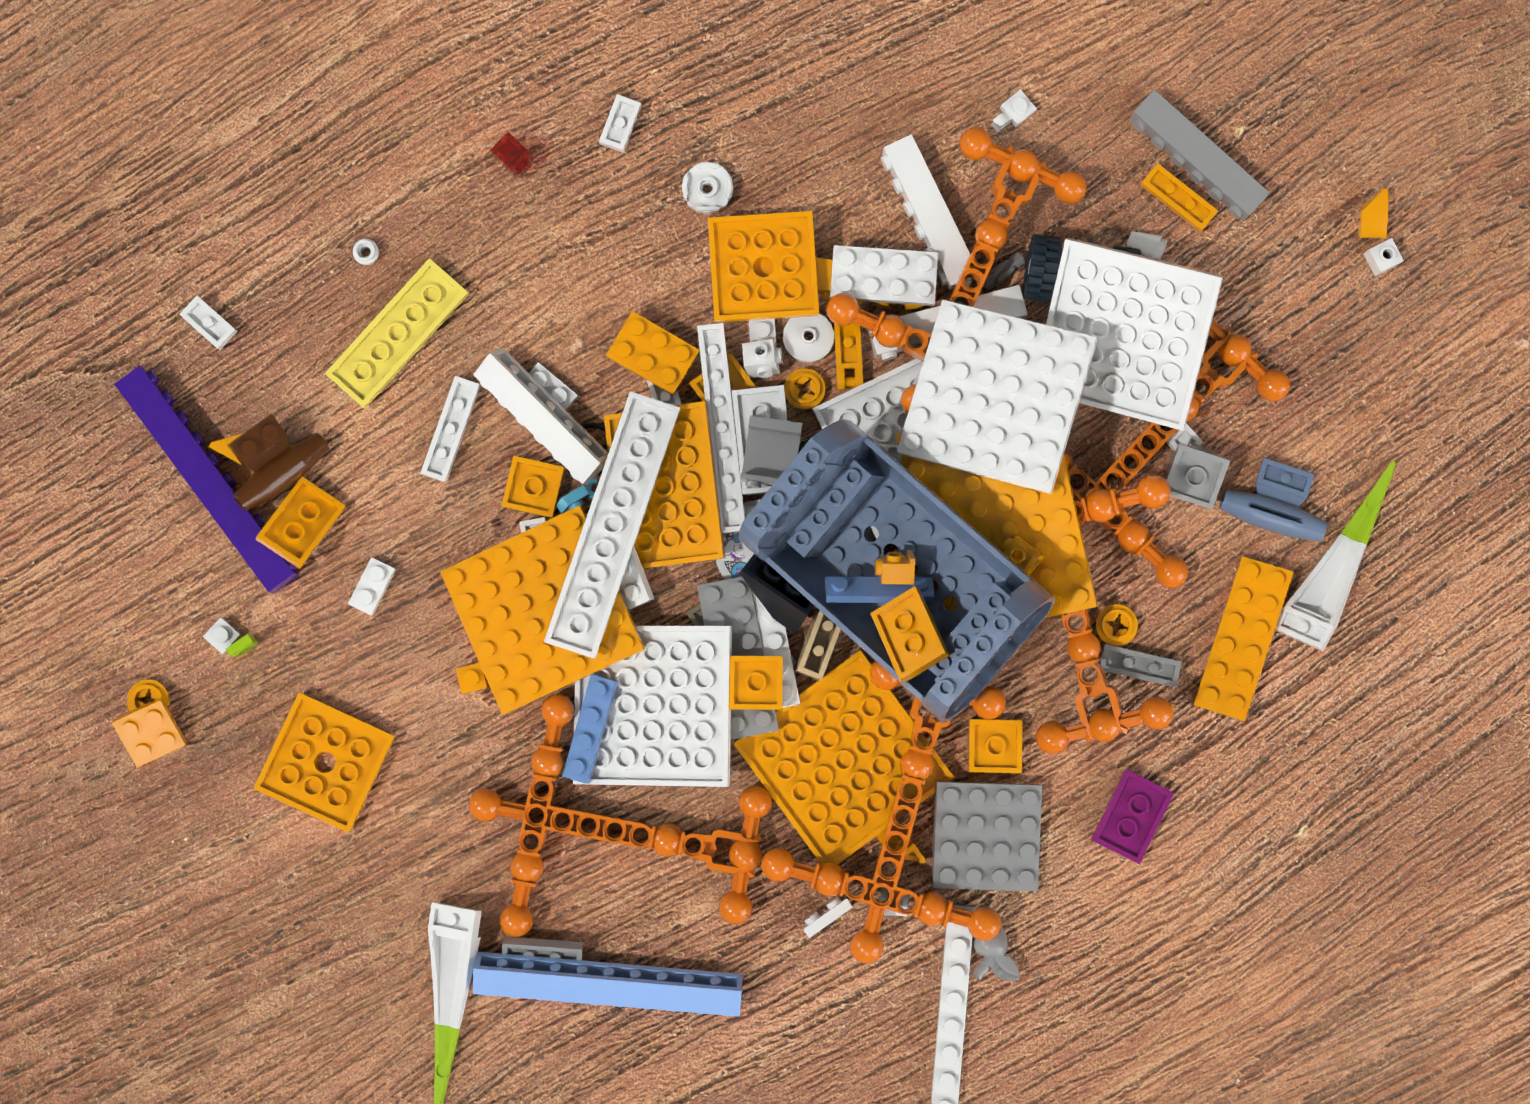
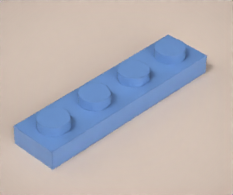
[562,674,618,784]

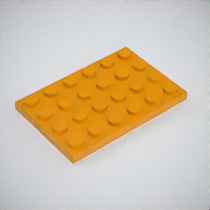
[604,401,726,569]

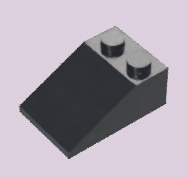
[739,554,815,634]

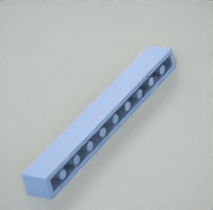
[473,952,743,1017]

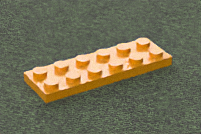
[1193,556,1294,722]

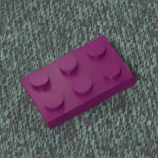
[1090,769,1174,864]

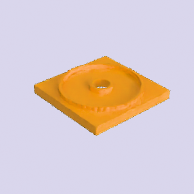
[708,211,819,323]
[253,692,396,833]

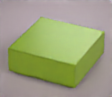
[226,634,259,658]

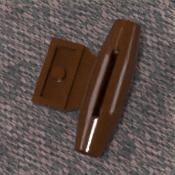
[227,414,330,512]

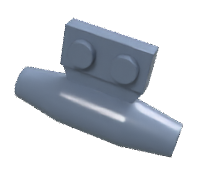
[1219,458,1327,542]

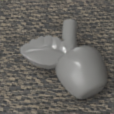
[972,926,1020,981]

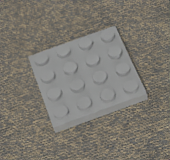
[931,781,1042,891]

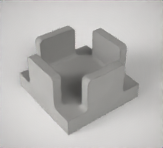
[1164,442,1231,509]

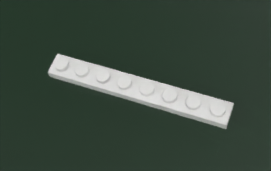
[697,323,745,534]
[742,499,800,708]
[930,905,975,1104]

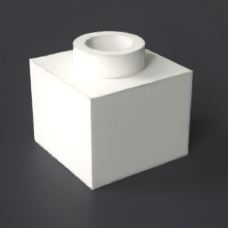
[1363,238,1404,276]

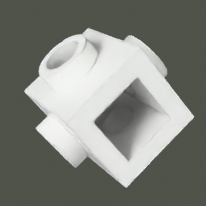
[742,338,783,378]

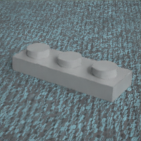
[1099,644,1182,688]
[502,936,583,960]

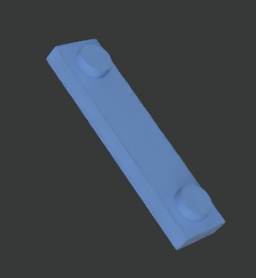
[825,577,935,603]

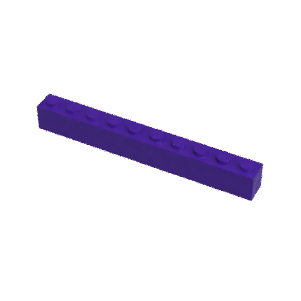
[114,365,299,594]

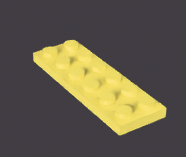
[325,258,469,409]

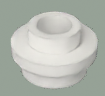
[353,239,379,265]

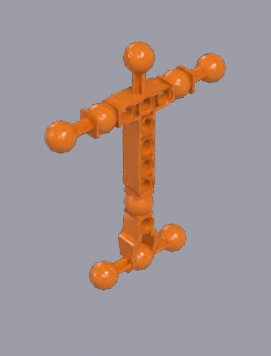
[826,127,1087,414]
[1064,320,1290,589]
[1036,475,1174,754]
[761,661,1006,964]
[469,694,772,937]

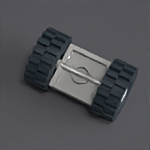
[1022,234,1141,302]

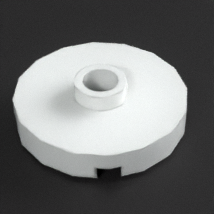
[682,162,733,214]
[783,314,834,363]

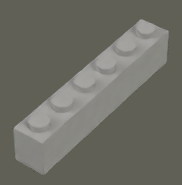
[1129,89,1270,221]

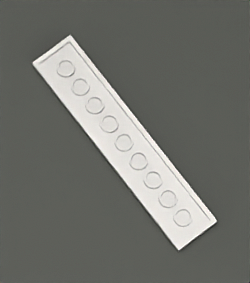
[544,391,680,659]

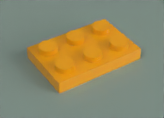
[606,311,700,396]
[256,476,346,569]
[870,586,950,683]

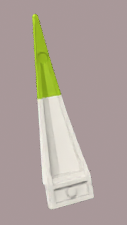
[1275,461,1396,651]
[428,902,482,1104]

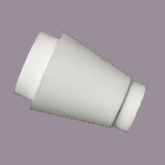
[1127,231,1168,260]

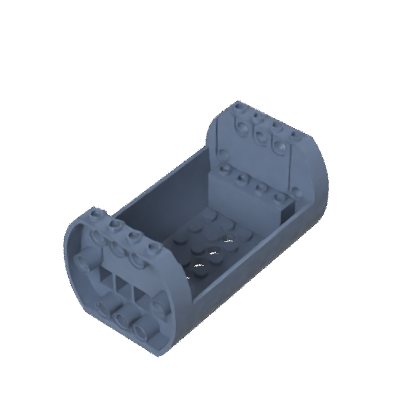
[739,419,1056,723]

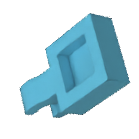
[556,479,597,514]

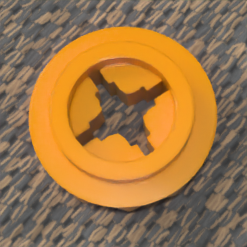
[784,368,825,410]
[1096,604,1138,646]
[127,679,170,712]

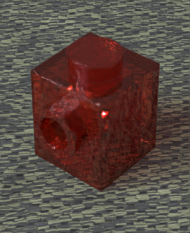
[490,132,533,178]

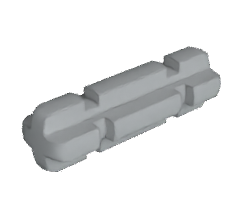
[982,252,1025,292]

